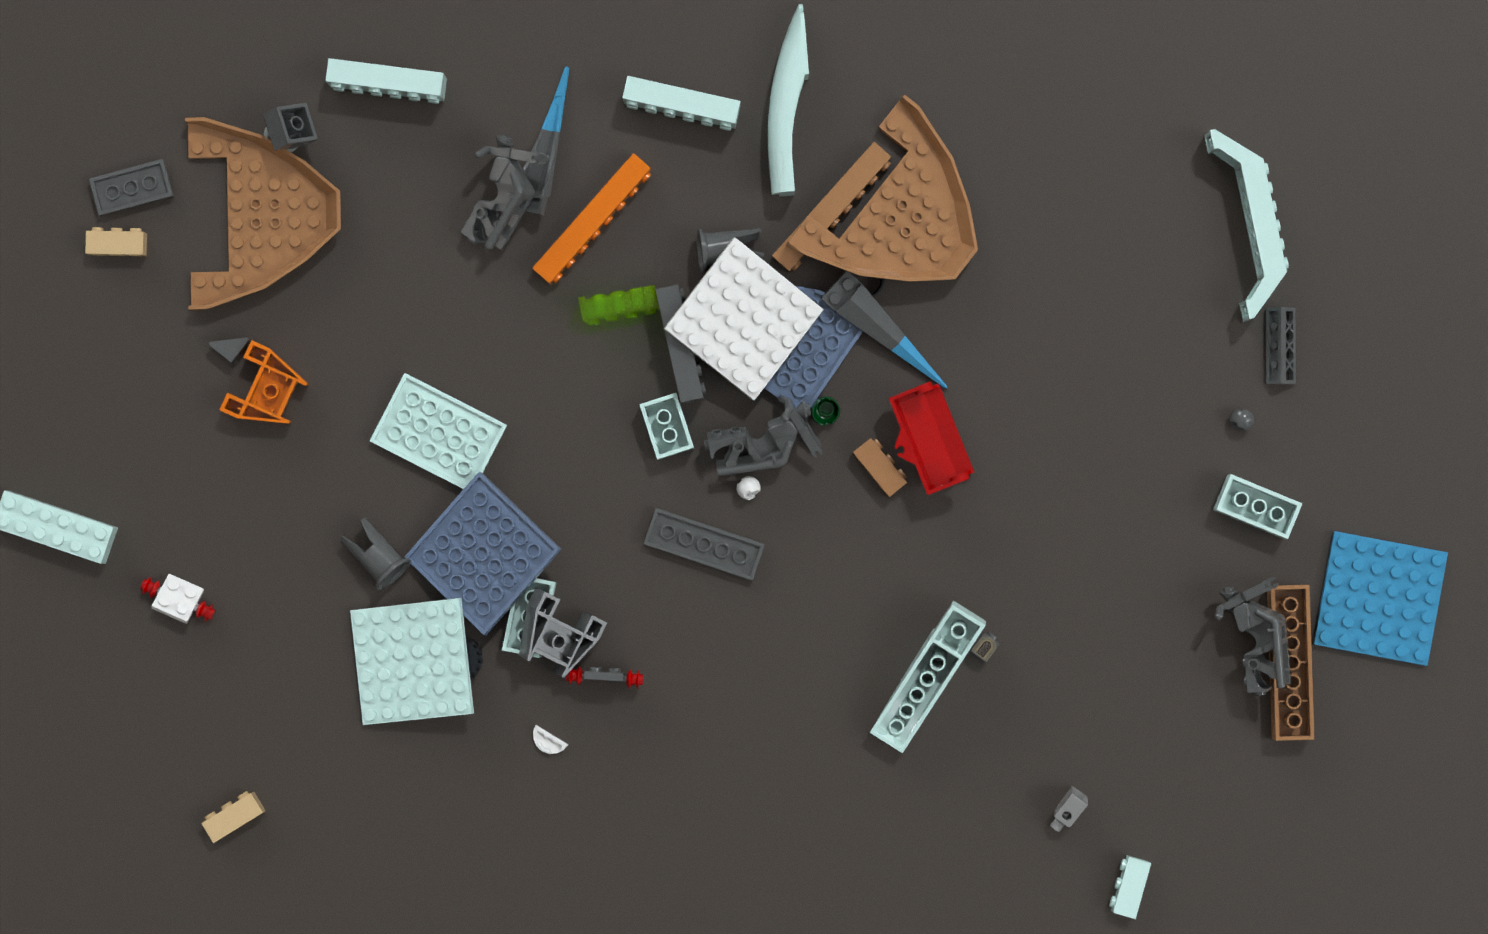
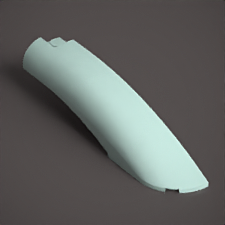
[768,4,809,197]

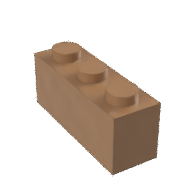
[853,438,907,497]

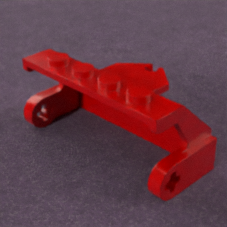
[889,381,975,495]

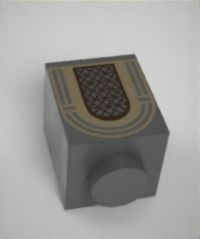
[969,632,1000,662]

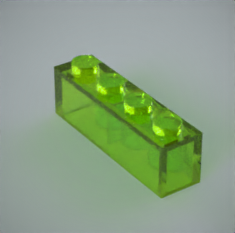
[578,285,659,325]

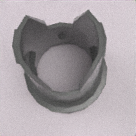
[697,228,764,273]
[340,518,411,590]

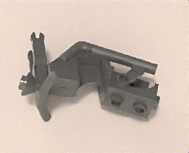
[461,134,549,250]
[704,395,823,476]
[1215,577,1291,696]

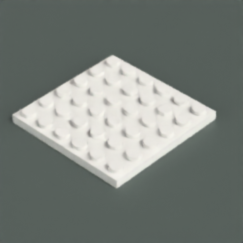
[664,237,824,400]

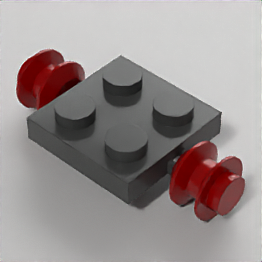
[566,666,643,689]

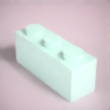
[1109,855,1151,919]

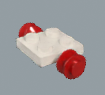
[140,574,216,624]

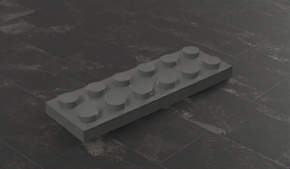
[644,508,765,581]

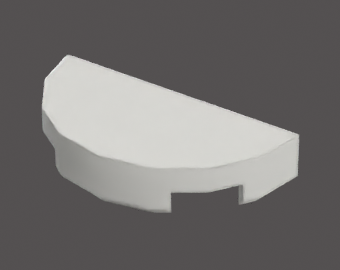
[533,725,569,754]

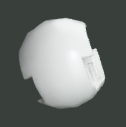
[736,476,761,500]

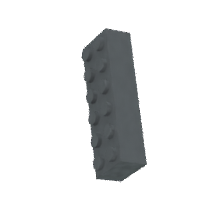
[655,285,706,404]

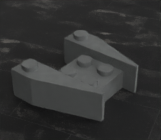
[519,588,607,678]

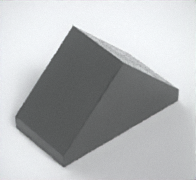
[209,337,251,363]

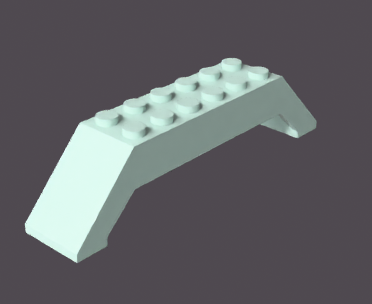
[1204,129,1289,322]

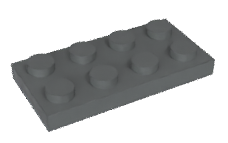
[89,159,174,216]

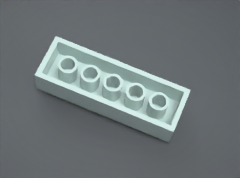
[326,58,447,104]
[622,76,740,131]
[0,490,118,564]

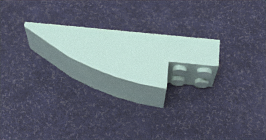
[870,601,986,753]

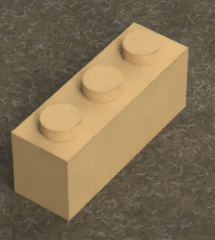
[85,227,147,257]
[201,791,266,843]

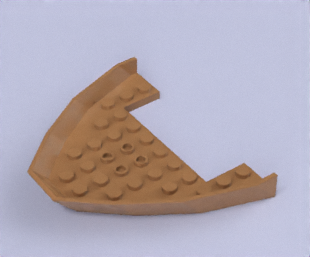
[785,95,978,281]
[185,117,341,311]

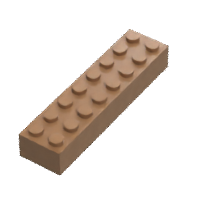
[1267,585,1314,741]

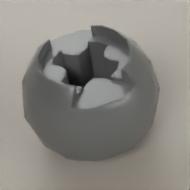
[1230,409,1254,431]

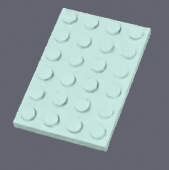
[370,373,507,489]

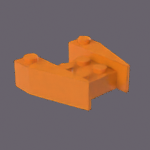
[219,340,309,424]

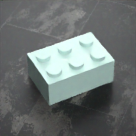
[639,393,694,460]

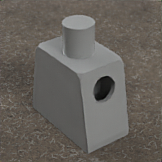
[1050,786,1088,832]

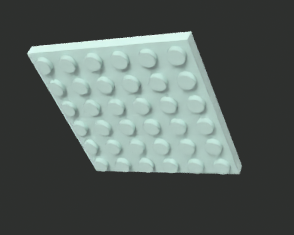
[350,598,474,725]

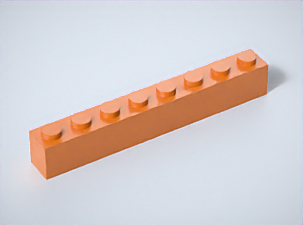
[532,153,651,285]

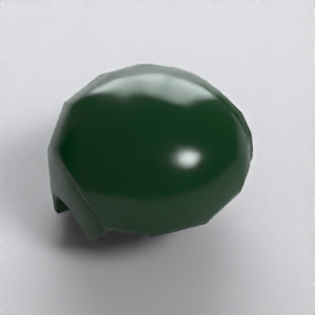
[811,396,840,426]

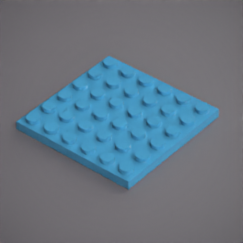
[1313,531,1448,666]

